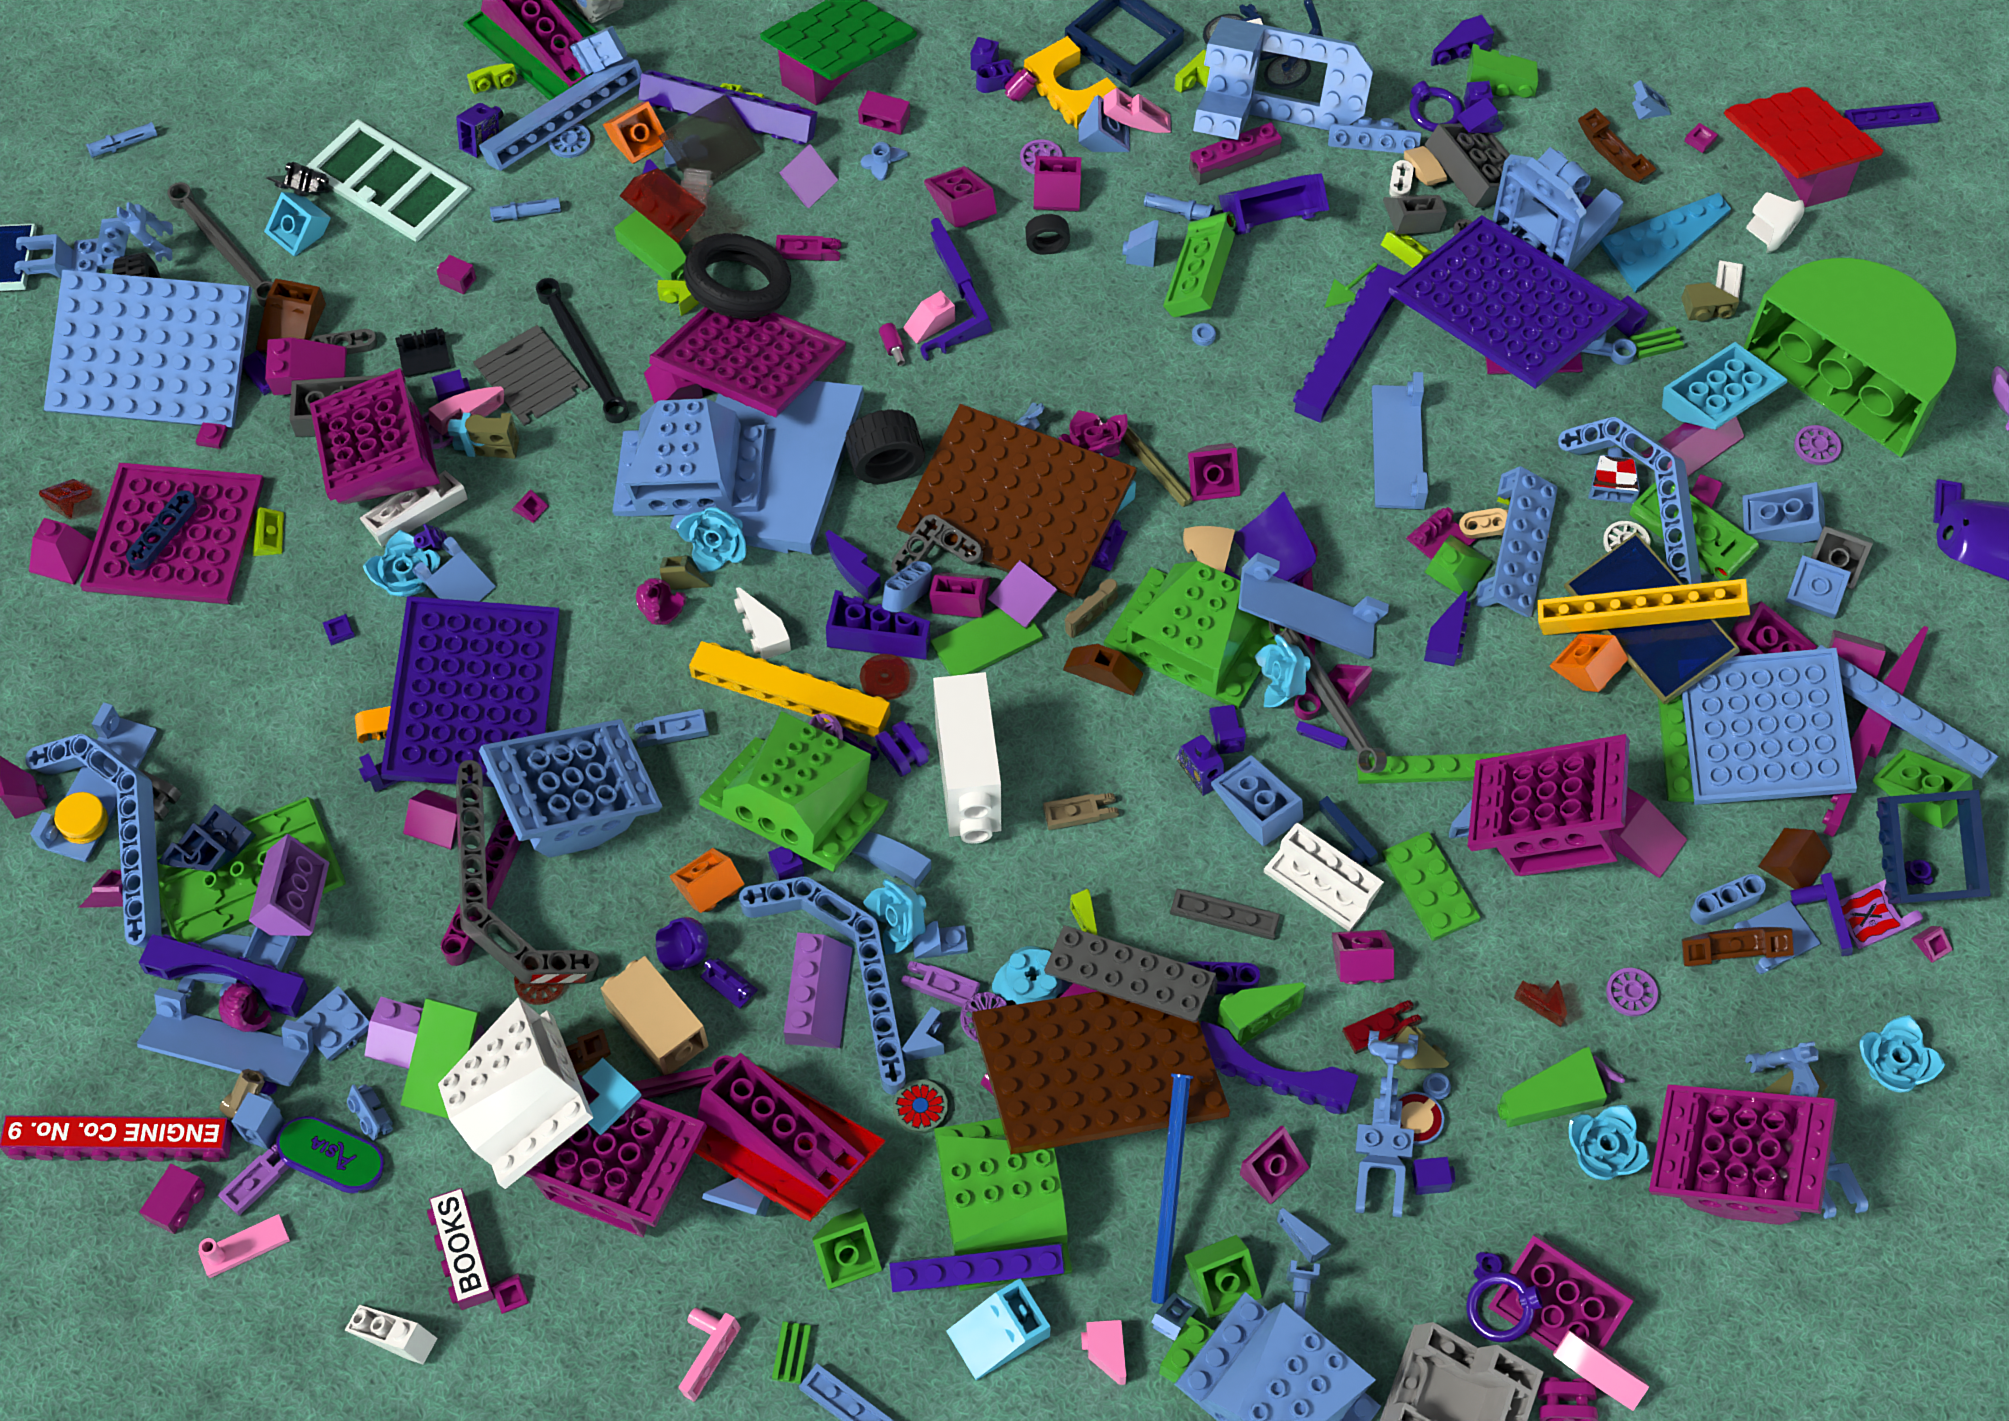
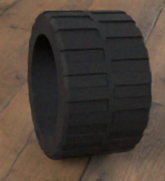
[845,409,925,485]

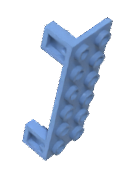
[1372,372,1428,509]
[1474,466,1558,617]
[1238,552,1389,659]
[30,702,157,862]
[137,987,314,1086]

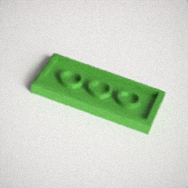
[930,608,1043,676]
[400,998,480,1119]

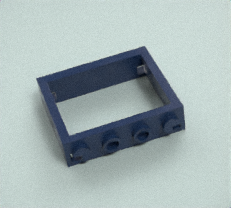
[1065,0,1184,88]
[1876,790,1991,904]

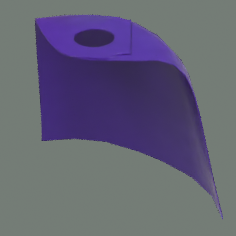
[1224,491,1316,584]
[1936,499,2009,581]

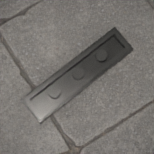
[1170,888,1280,941]

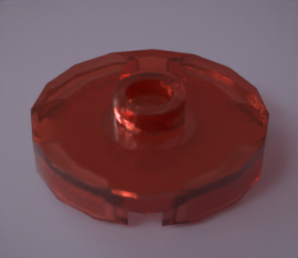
[859,654,910,701]

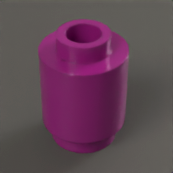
[1004,67,1037,102]

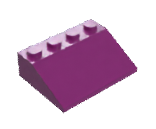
[1488,1232,1636,1352]

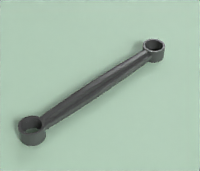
[167,182,273,307]
[1269,621,1387,773]

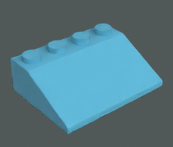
[1662,342,1788,430]

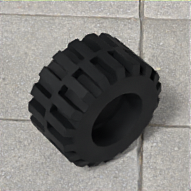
[112,252,161,278]

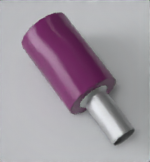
[879,323,905,366]

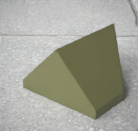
[660,555,712,590]

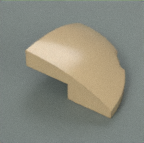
[1183,526,1235,573]

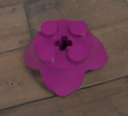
[1058,410,1128,457]

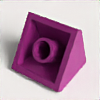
[1829,630,1886,679]
[403,789,458,849]
[1239,1125,1309,1204]

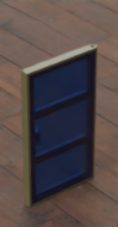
[1564,532,1740,705]

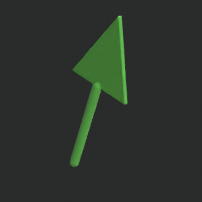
[1324,262,1378,308]

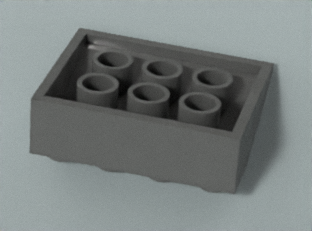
[1425,124,1510,207]

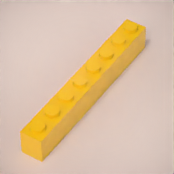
[1538,579,1750,635]
[689,641,891,737]

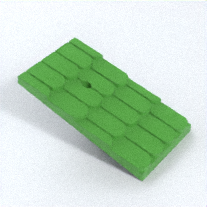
[157,797,346,944]

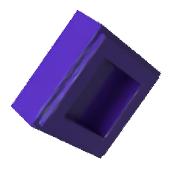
[323,614,355,646]

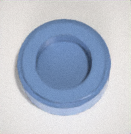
[1192,323,1216,346]

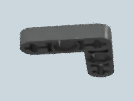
[309,329,377,354]
[891,514,983,574]

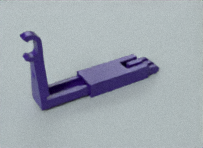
[921,218,992,361]

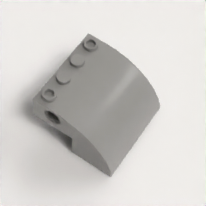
[1380,1322,1543,1421]

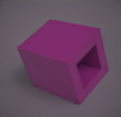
[437,254,476,295]

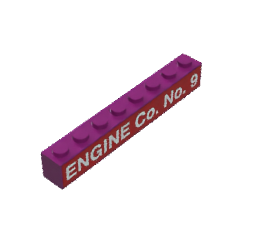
[0,1115,234,1162]

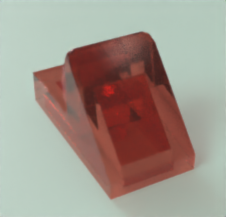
[39,479,93,519]
[1514,980,1567,1028]

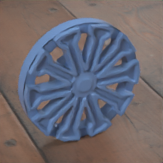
[548,123,591,158]

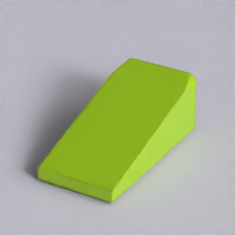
[1070,889,1098,936]

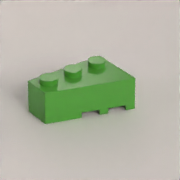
[1467,44,1538,98]

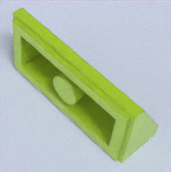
[1381,230,1433,268]
[253,507,284,556]

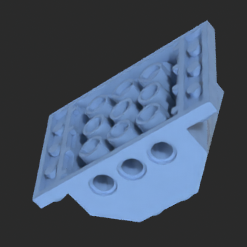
[612,398,767,516]
[479,719,662,858]
[1174,1292,1381,1421]

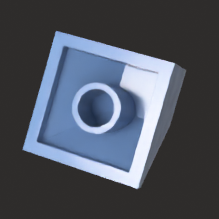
[1079,95,1130,152]
[702,1178,771,1217]

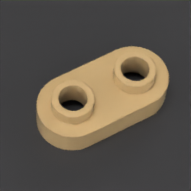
[1459,508,1507,539]

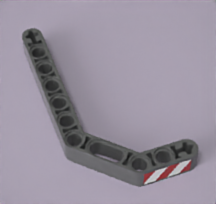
[456,760,599,984]

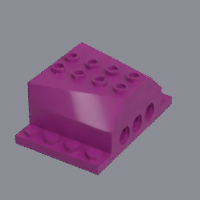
[310,368,440,505]
[1467,734,1630,876]
[524,1074,707,1238]
[1649,1084,1838,1225]

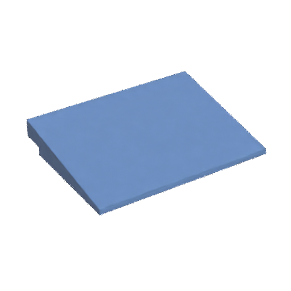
[670,381,864,554]

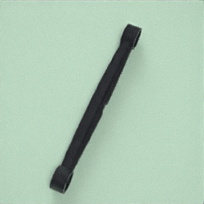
[536,278,629,424]

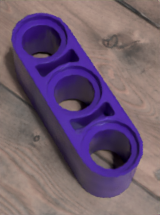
[1186,961,1260,995]

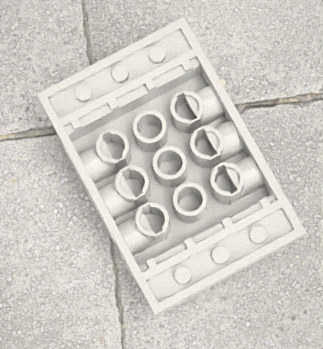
[438,997,593,1189]

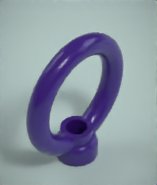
[1409,81,1463,132]
[1466,1272,1543,1343]

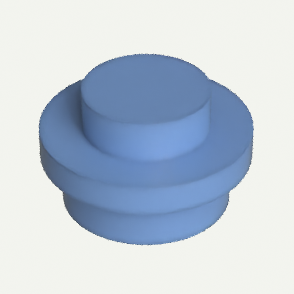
[1423,1073,1451,1100]

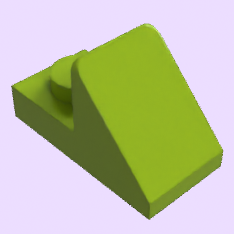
[1175,49,1210,93]
[657,280,699,316]

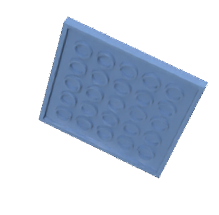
[1678,648,1857,805]

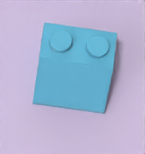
[264,192,331,257]

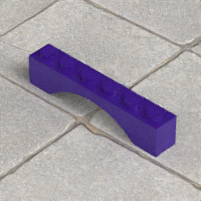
[138,934,309,1018]
[1200,1021,1359,1114]
[889,1242,1065,1292]

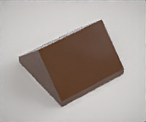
[1758,828,1831,889]

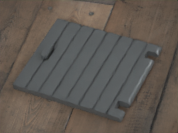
[473,325,589,426]

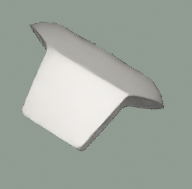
[1746,192,1804,253]

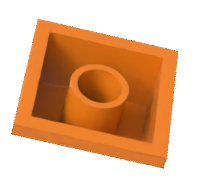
[603,101,669,164]
[1550,633,1628,692]
[669,848,745,913]

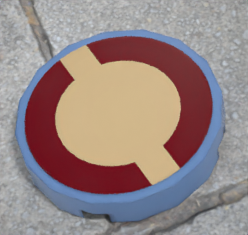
[1397,1091,1444,1146]

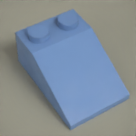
[1743,482,1825,543]
[1211,755,1303,847]

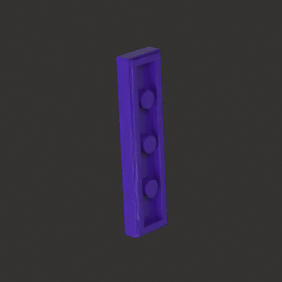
[1844,102,1939,130]

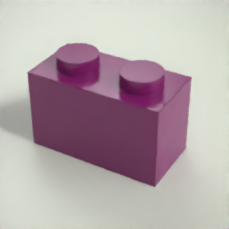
[858,90,910,135]
[139,1163,206,1234]

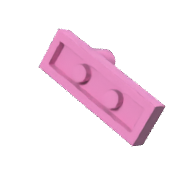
[198,1214,290,1278]
[678,1307,741,1402]

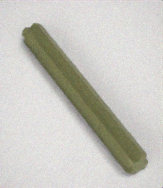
[1122,425,1192,507]

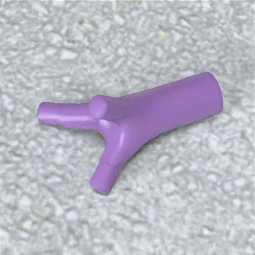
[1593,1056,1625,1093]

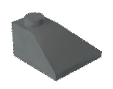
[1811,525,1873,589]

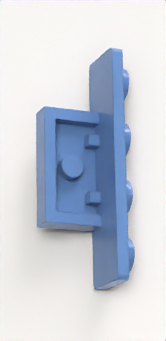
[1328,116,1421,153]

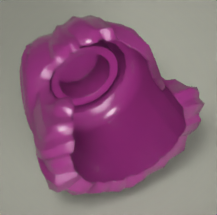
[636,578,687,625]
[218,983,272,1032]

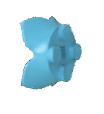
[676,507,746,573]
[363,530,440,597]
[1255,634,1310,708]
[863,879,926,955]
[992,946,1073,1004]
[1859,1015,1945,1093]
[1568,1105,1650,1180]

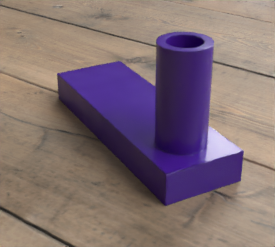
[1790,872,1853,956]

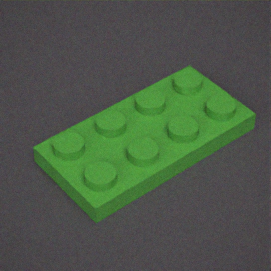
[1381,831,1480,941]

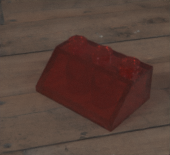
[620,168,707,243]

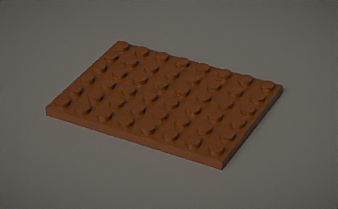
[897,404,1137,598]
[972,991,1230,1155]

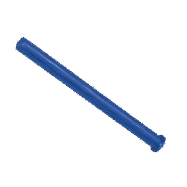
[1151,1073,1194,1304]

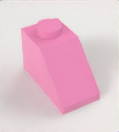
[903,290,955,344]
[1081,1320,1126,1385]

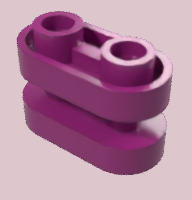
[1537,1377,1598,1421]

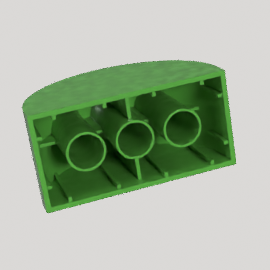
[1743,258,1956,458]

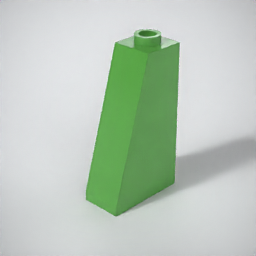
[614,201,686,281]
[1497,1047,1607,1128]

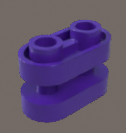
[875,721,930,777]

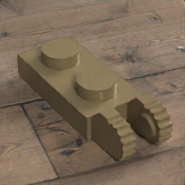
[1065,579,1118,638]
[1043,793,1119,830]

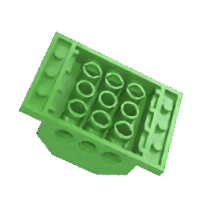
[1104,561,1284,710]
[699,711,889,872]
[934,1118,1072,1291]

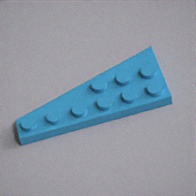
[1599,193,1731,293]

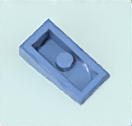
[1277,1208,1331,1263]

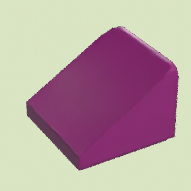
[511,489,549,523]
[1911,926,1953,963]
[491,1273,529,1314]

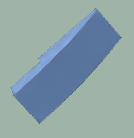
[852,831,931,888]

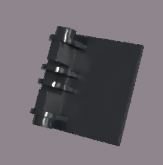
[266,161,330,197]
[395,327,451,377]

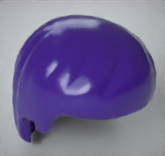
[655,917,709,971]

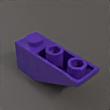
[1431,14,1494,66]
[1424,591,1471,667]

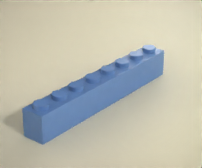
[479,56,642,171]

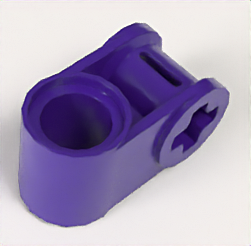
[976,59,1016,93]

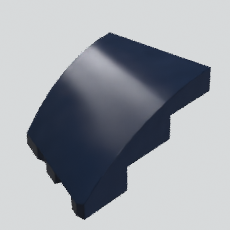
[158,804,256,872]

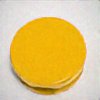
[54,792,109,844]

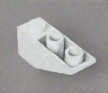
[734,587,791,659]
[345,1305,438,1364]

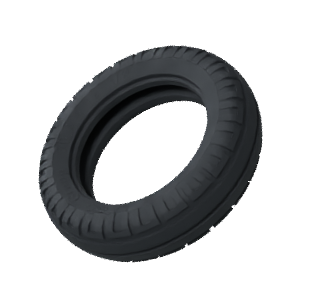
[683,233,791,319]

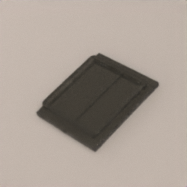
[658,95,763,194]

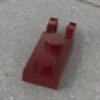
[1342,1000,1422,1054]

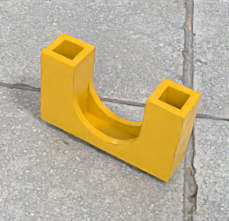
[1024,36,1117,129]

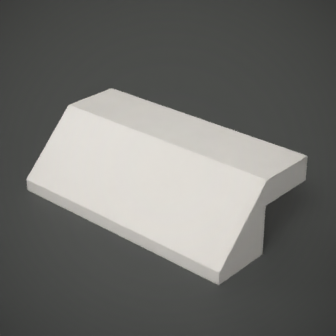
[1264,823,1384,931]

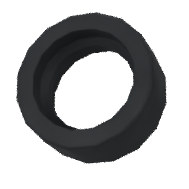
[1025,214,1070,255]

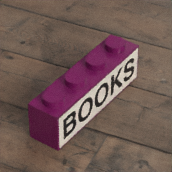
[427,1188,495,1310]

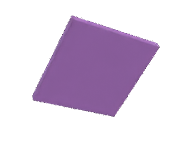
[779,144,838,208]
[988,560,1057,629]

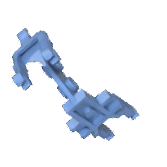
[14,202,173,278]
[1355,1030,1418,1218]
[1745,1041,1868,1219]

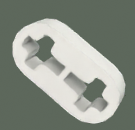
[1389,160,1414,196]

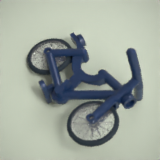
[1203,0,1324,90]

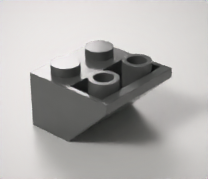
[1383,194,1447,234]

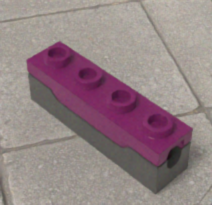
[1189,122,1282,185]

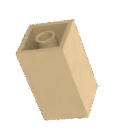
[600,956,709,1076]

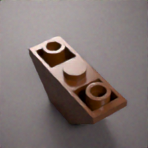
[1063,644,1143,696]

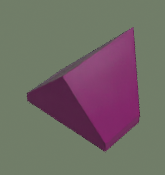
[1327,664,1372,708]
[78,869,123,908]

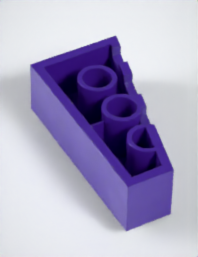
[826,589,931,659]

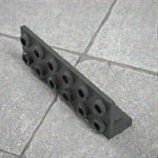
[1044,925,1218,1022]

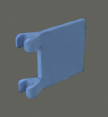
[412,537,496,601]
[1734,900,1821,974]
[177,934,251,999]

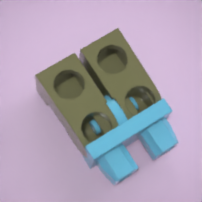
[448,413,520,459]

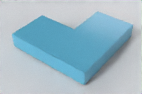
[582,1058,642,1135]

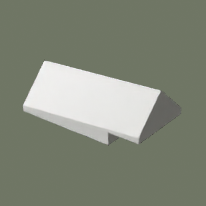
[360,470,468,547]

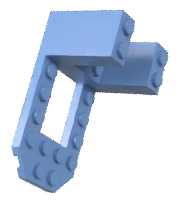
[1193,17,1374,140]
[1492,147,1623,271]

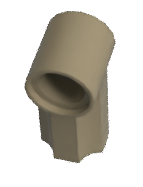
[219,1069,264,1120]

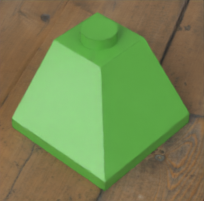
[1424,534,1492,598]
[812,1207,882,1290]

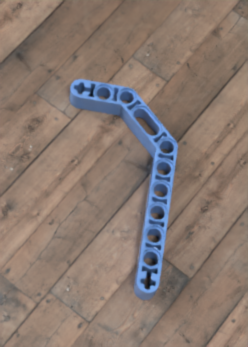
[1558,417,1702,585]
[25,734,162,949]
[739,877,906,1095]

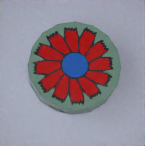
[893,1080,948,1134]

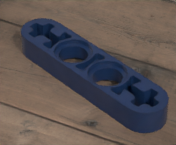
[126,491,197,570]

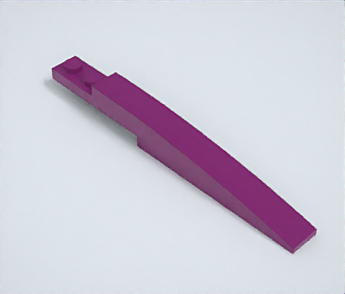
[1822,626,1929,837]

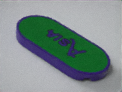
[277,1116,383,1193]

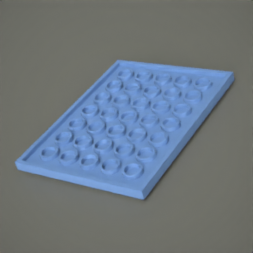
[44,270,252,429]

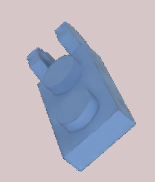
[634,709,709,748]

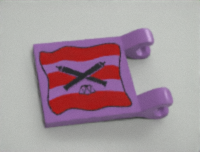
[1839,879,1923,950]

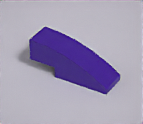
[826,530,881,600]

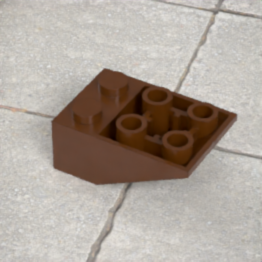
[256,278,326,353]

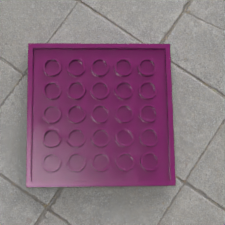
[649,307,846,418]
[80,462,264,604]

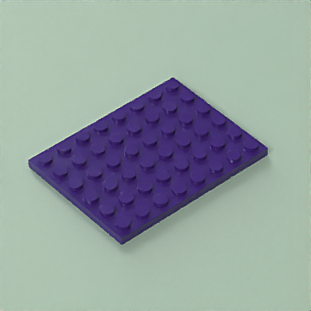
[1389,215,1629,389]
[381,596,560,787]

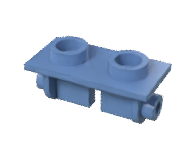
[347,1084,393,1142]

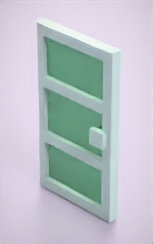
[306,119,471,242]

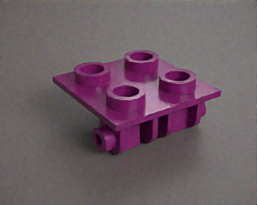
[1406,507,1476,560]

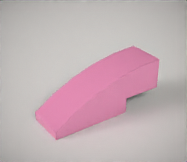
[1104,88,1171,133]
[429,386,504,435]
[1553,1330,1649,1411]

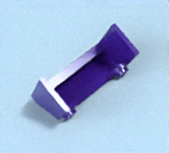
[1218,173,1329,235]

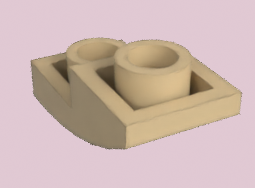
[1404,146,1447,186]

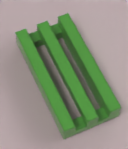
[1630,326,1684,359]
[772,1321,811,1384]

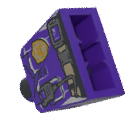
[456,103,504,158]
[1176,735,1224,796]

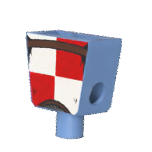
[1588,447,1639,504]

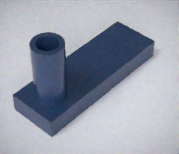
[1319,796,1378,867]

